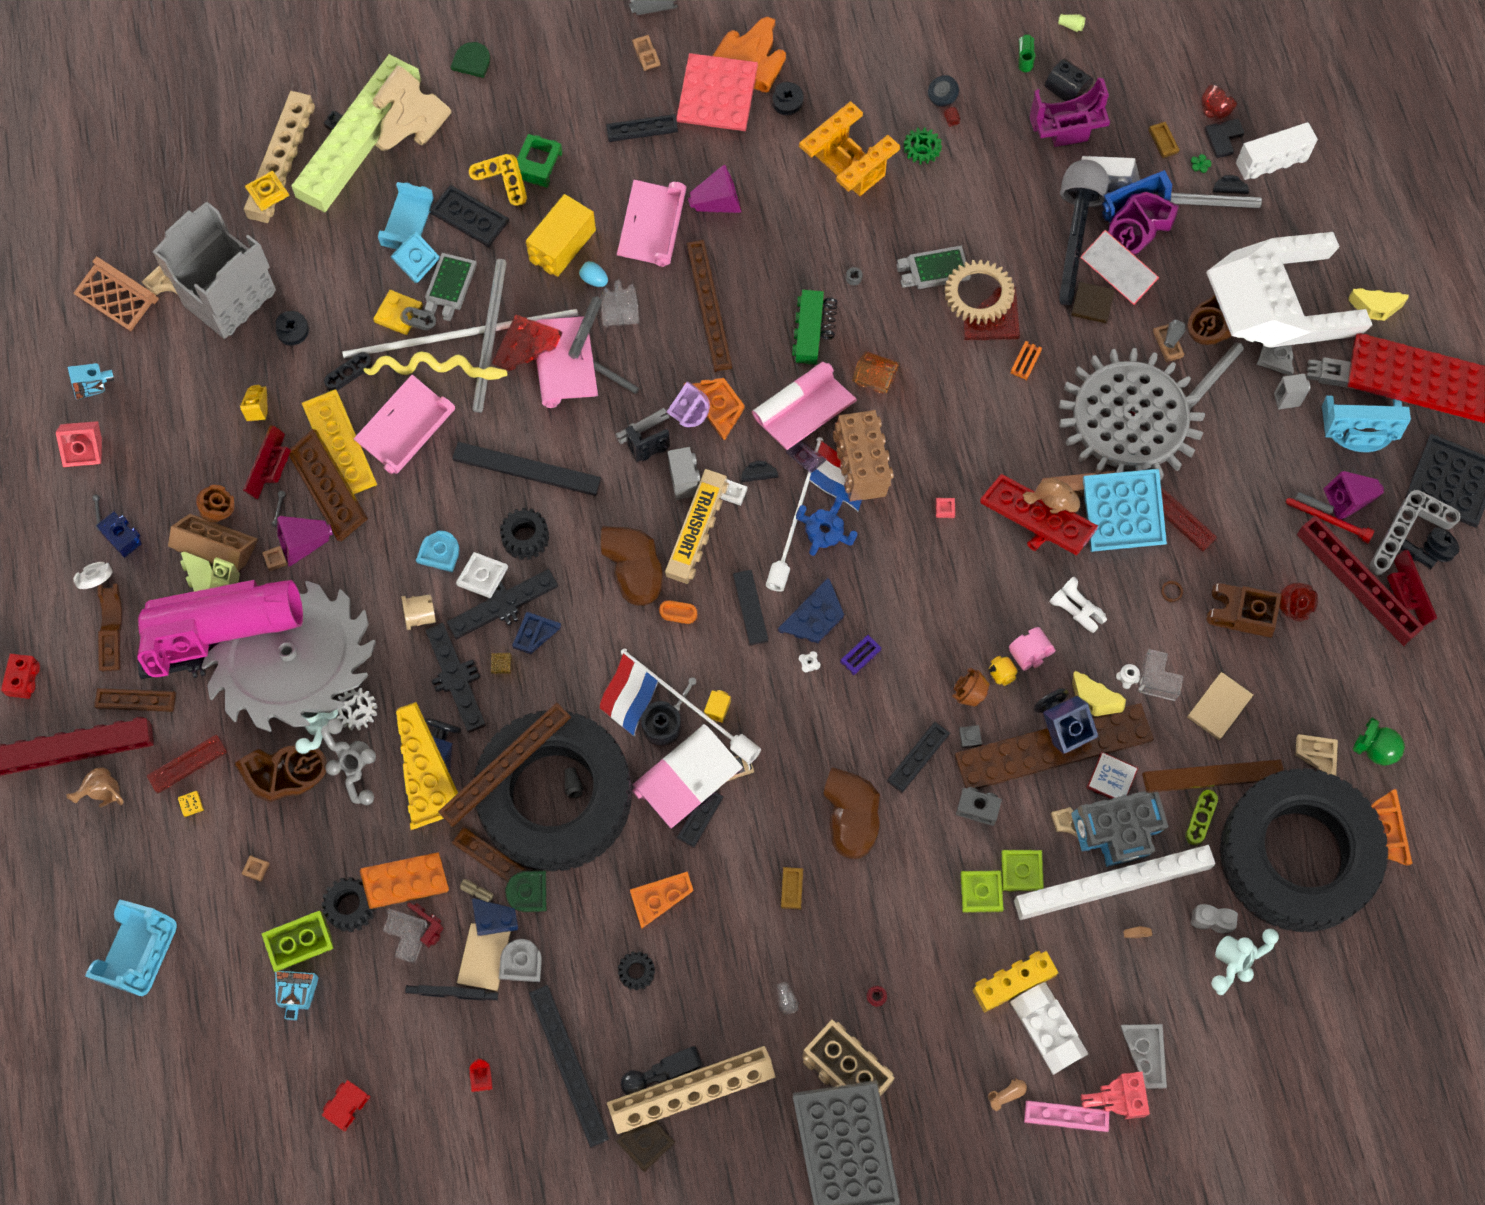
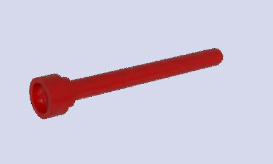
[1286,498,1375,544]

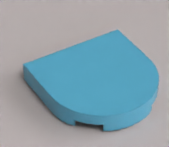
[416,531,460,572]

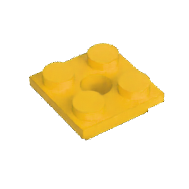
[245,171,289,211]

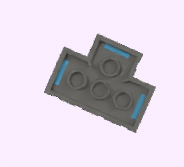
[1071,791,1168,867]

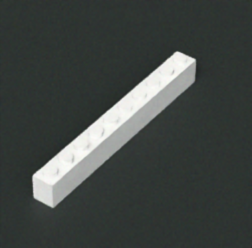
[1014,845,1215,920]

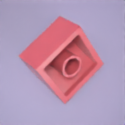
[56,421,102,467]

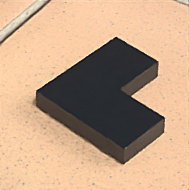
[1205,118,1245,158]

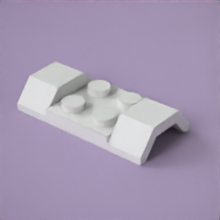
[1010,982,1088,1075]

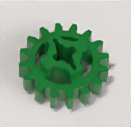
[903,127,942,165]

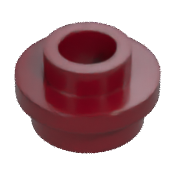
[867,986,887,1007]

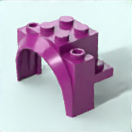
[1029,78,1110,147]

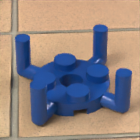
[796,495,857,556]

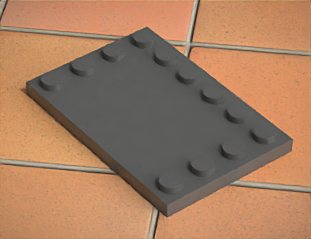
[793,1080,900,1205]

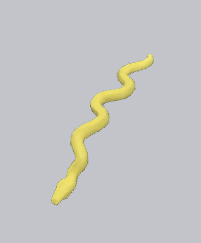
[364,352,507,380]

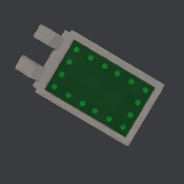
[896,245,971,289]
[425,253,477,321]

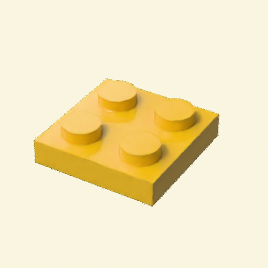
[373,290,423,335]

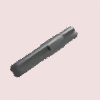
[568,296,602,359]

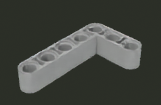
[1369,490,1460,575]

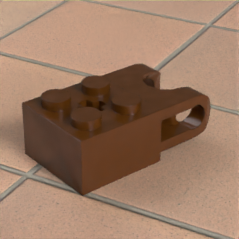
[1206,583,1281,638]

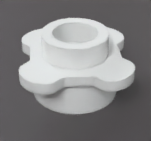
[799,651,820,672]

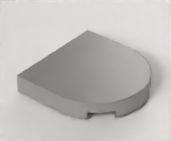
[498,939,542,982]

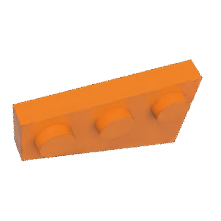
[630,872,693,929]

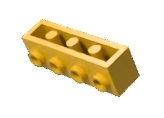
[973,951,1058,1013]

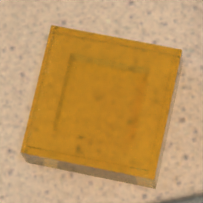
[491,653,511,674]

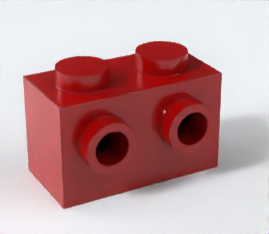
[1,654,40,699]

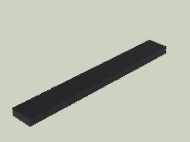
[453,442,601,496]
[529,985,610,1148]

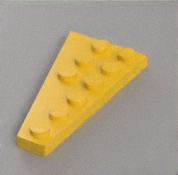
[396,702,458,830]

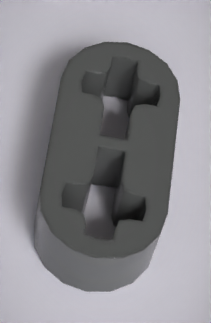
[400,307,436,330]

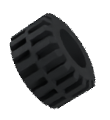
[500,508,549,560]
[322,877,376,932]

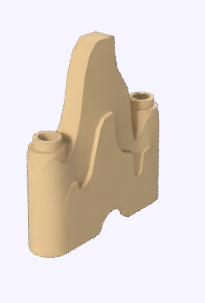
[372,66,451,151]

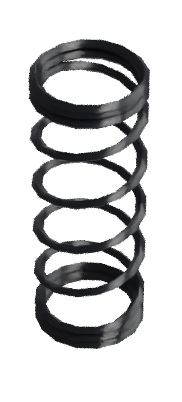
[820,298,838,339]

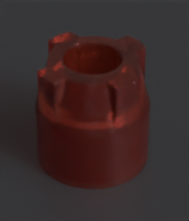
[943,107,961,127]

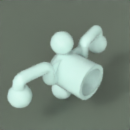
[295,709,338,754]
[1211,928,1279,995]

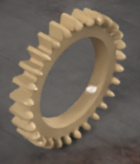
[945,260,1015,324]

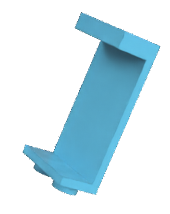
[378,182,434,249]

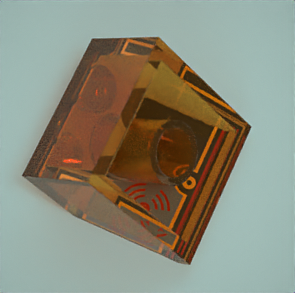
[852,351,900,393]

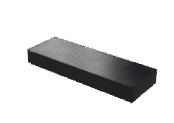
[677,792,724,848]

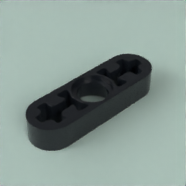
[324,352,372,391]

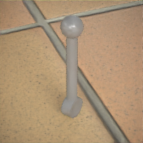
[674,678,696,711]

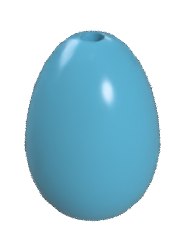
[579,261,608,287]

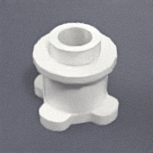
[1116,664,1140,689]

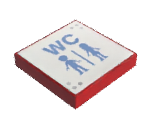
[1087,752,1138,799]

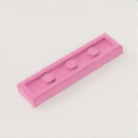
[1024,1100,1110,1132]

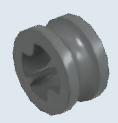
[846,267,862,285]

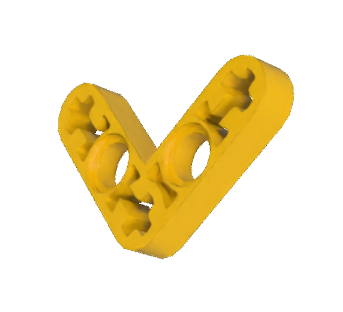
[469,154,527,206]

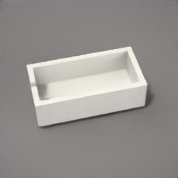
[1236,122,1318,180]

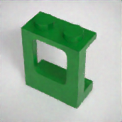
[513,134,562,188]

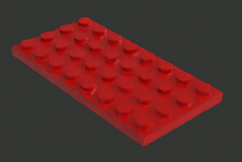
[1347,333,1485,423]

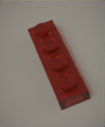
[1161,487,1217,552]
[147,734,227,794]

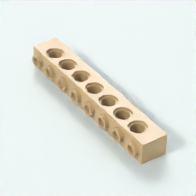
[244,91,315,223]
[607,1046,775,1134]

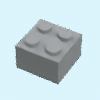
[668,447,700,500]

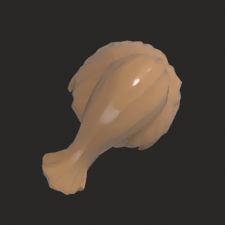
[1023,478,1080,513]
[66,768,123,807]

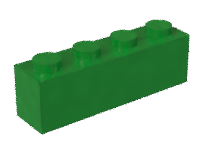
[792,290,824,365]

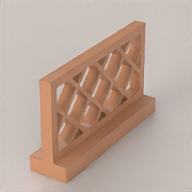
[73,256,159,331]

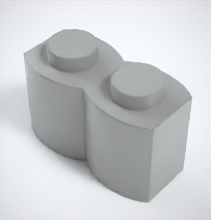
[1191,904,1238,933]

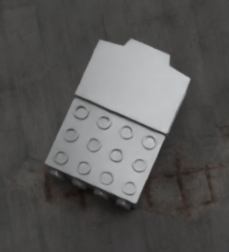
[153,202,276,339]

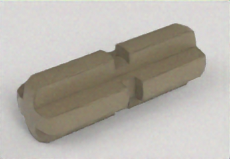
[460,879,493,902]

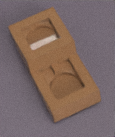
[632,35,660,71]

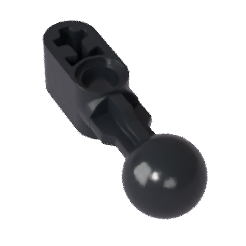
[620,1046,704,1095]

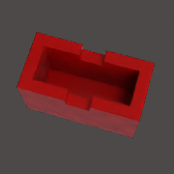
[322,1080,370,1132]

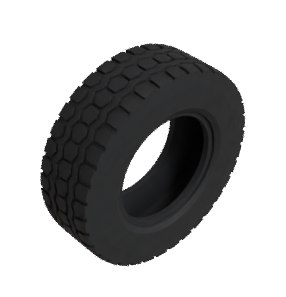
[474,710,632,871]
[1220,768,1388,932]

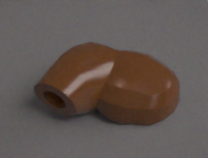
[1187,294,1231,345]
[601,526,663,606]
[234,746,327,803]
[824,767,880,859]

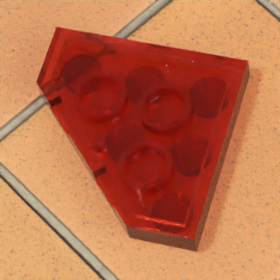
[963,287,1020,340]
[492,315,563,371]

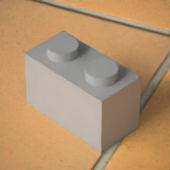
[1274,374,1310,409]

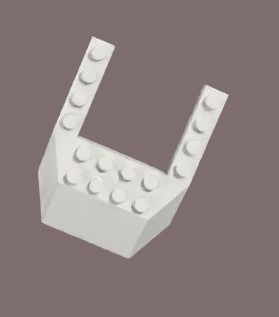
[1206,232,1373,348]

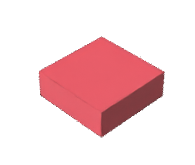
[935,498,955,518]

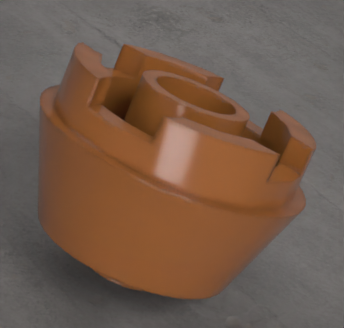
[196,485,234,522]
[952,667,989,707]

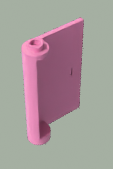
[617,180,686,267]
[532,317,598,408]
[354,375,455,474]

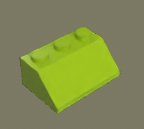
[261,911,334,972]

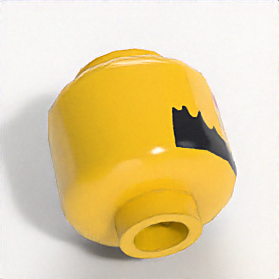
[988,656,1017,686]

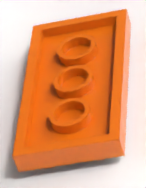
[360,852,449,909]

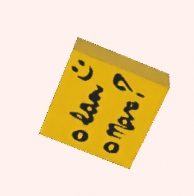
[178,791,204,817]

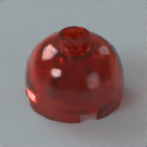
[1201,85,1237,119]
[1279,582,1318,622]

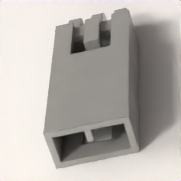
[1306,357,1358,390]

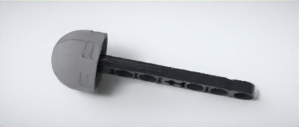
[1059,160,1109,305]

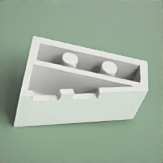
[1082,156,1140,192]

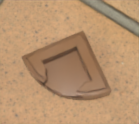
[1124,926,1152,938]

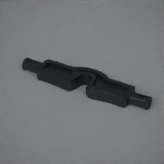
[405,985,499,1001]

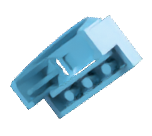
[1321,396,1411,452]

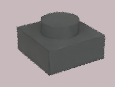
[959,725,982,748]

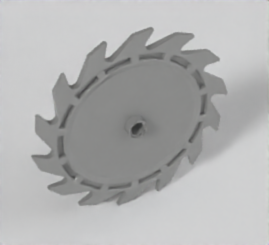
[202,581,376,732]

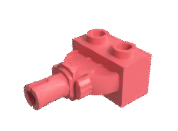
[1081,1072,1150,1119]

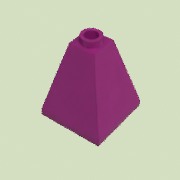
[688,165,742,213]
[1324,471,1384,520]
[277,516,333,567]

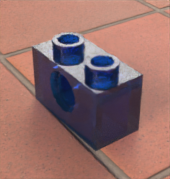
[96,512,142,558]

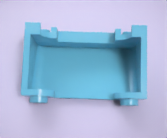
[85,899,177,996]

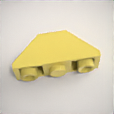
[1348,288,1408,321]
[1072,671,1126,716]

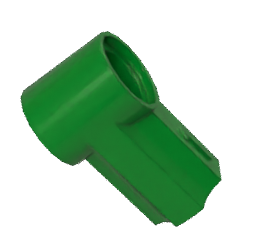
[1018,35,1035,72]

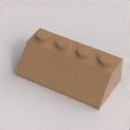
[168,514,258,571]

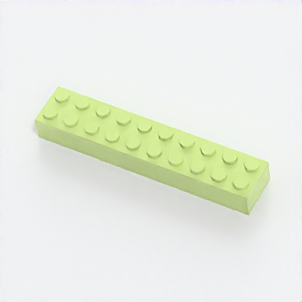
[292,55,421,212]

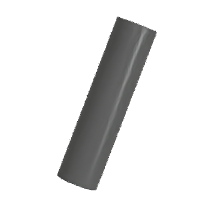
[1295,492,1334,515]

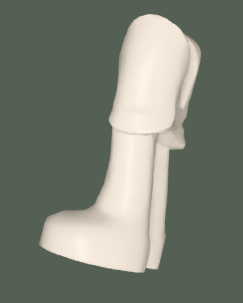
[1049,576,1107,633]

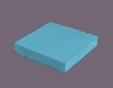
[391,231,440,283]

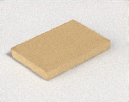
[1187,672,1253,740]
[457,923,511,992]

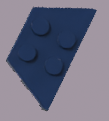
[778,578,844,643]

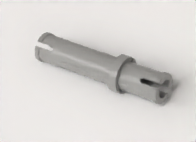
[615,408,669,444]

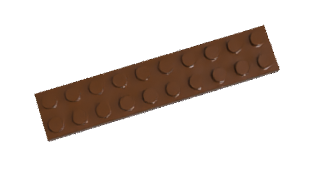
[954,703,1154,789]

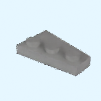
[1257,345,1294,376]
[1120,1024,1167,1089]

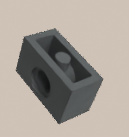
[956,787,1002,826]

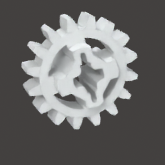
[337,688,378,731]

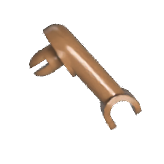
[988,1078,1027,1111]

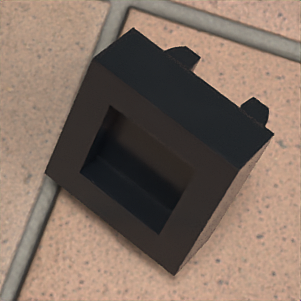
[324,111,343,131]

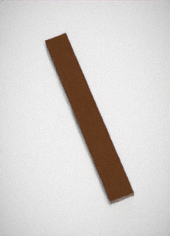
[686,240,732,372]
[438,702,571,827]
[1142,759,1284,793]

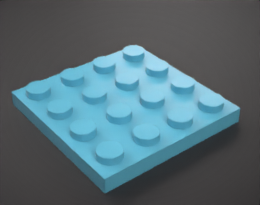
[1083,469,1167,552]

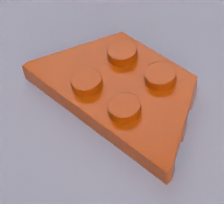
[684,378,745,440]
[1371,789,1412,866]

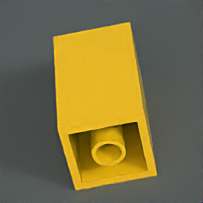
[526,194,596,277]

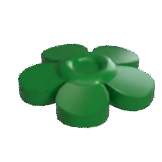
[1191,154,1211,173]

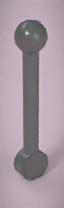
[272,491,286,527]
[92,494,104,531]

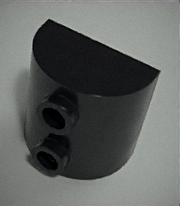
[1044,58,1094,102]

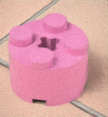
[1009,627,1056,671]

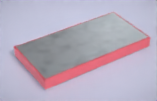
[1080,230,1159,305]

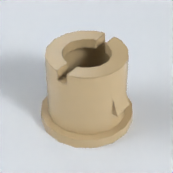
[401,594,435,630]

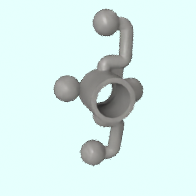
[321,718,376,805]

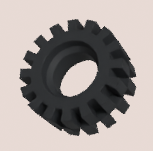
[618,951,655,991]

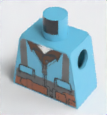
[67,363,114,400]
[276,971,319,1020]

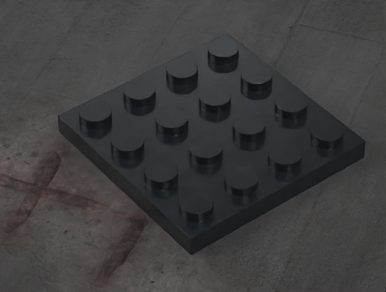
[1404,434,1485,528]

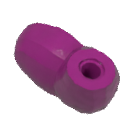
[1108,192,1179,255]

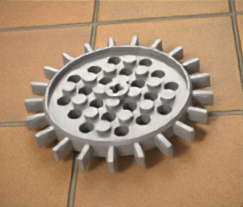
[1059,348,1205,480]

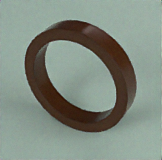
[1161,581,1183,602]

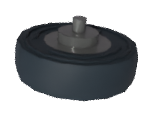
[928,75,959,107]

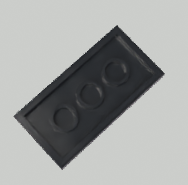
[430,184,509,247]

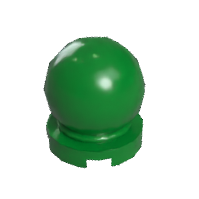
[1352,717,1405,766]

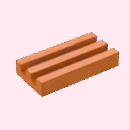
[1010,341,1042,380]

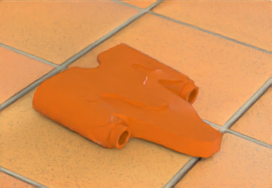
[713,17,786,93]

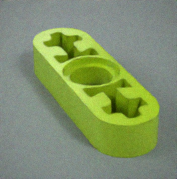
[1185,790,1218,845]

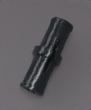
[1400,539,1438,570]

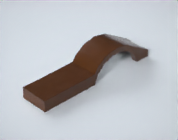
[97,584,122,672]

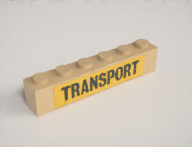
[665,469,729,584]

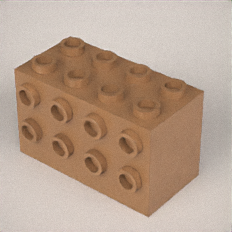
[833,410,893,501]

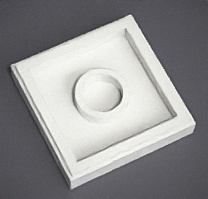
[456,552,508,598]

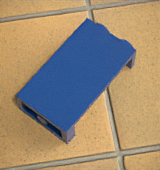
[1102,170,1172,223]

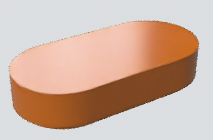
[659,600,697,624]

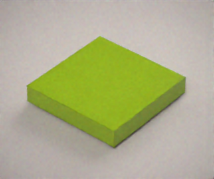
[1001,850,1044,891]
[960,871,1003,912]

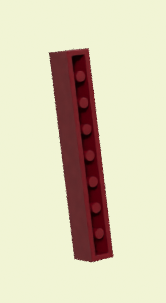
[1297,516,1424,646]
[0,717,154,776]

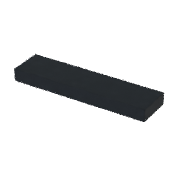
[606,114,678,142]
[733,569,768,646]
[887,722,950,793]

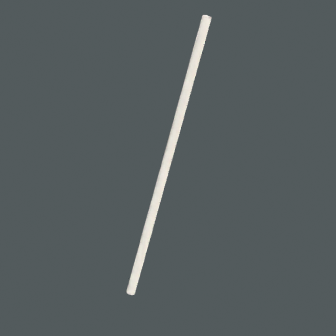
[342,309,578,359]

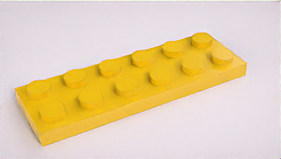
[302,389,377,494]

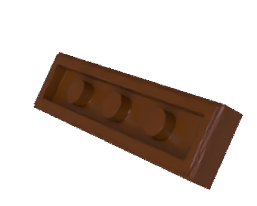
[94,688,176,712]
[452,827,528,882]

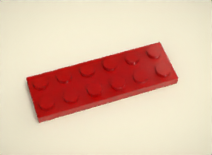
[980,474,1098,556]

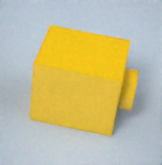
[704,690,731,723]

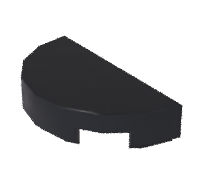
[1212,175,1249,194]
[741,460,779,482]

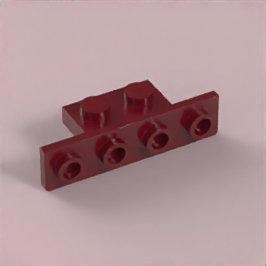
[243,425,291,499]
[1387,550,1437,626]

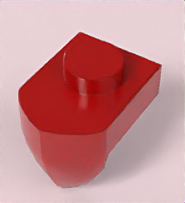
[469,1058,492,1092]

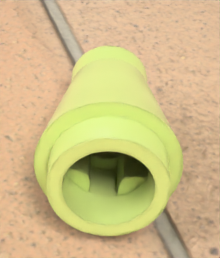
[1058,14,1085,32]

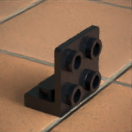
[625,426,670,462]

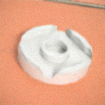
[73,562,112,589]

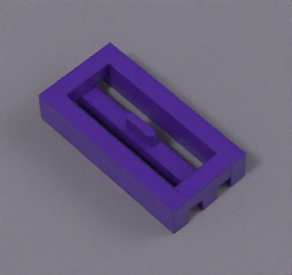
[840,635,881,675]

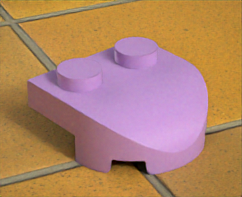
[667,382,710,427]

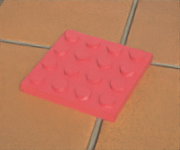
[677,53,758,131]

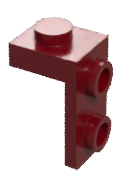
[407,902,444,948]

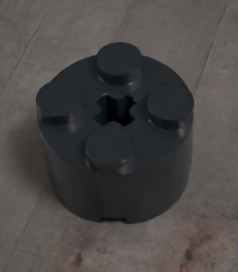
[641,701,681,746]

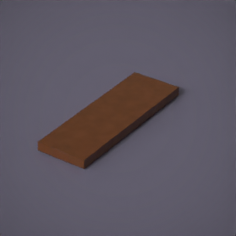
[289,429,368,542]

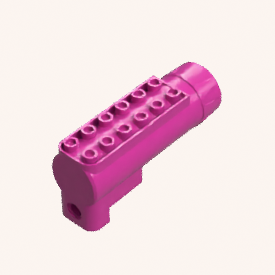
[137,580,303,677]

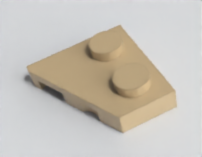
[1295,734,1338,776]

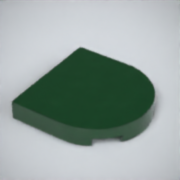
[450,42,490,78]
[505,871,546,912]

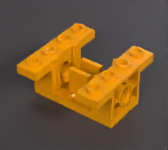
[799,101,900,196]

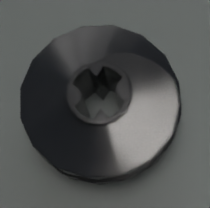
[772,82,804,115]
[275,311,309,346]
[1423,528,1460,562]

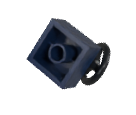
[1034,688,1099,754]
[424,718,461,772]

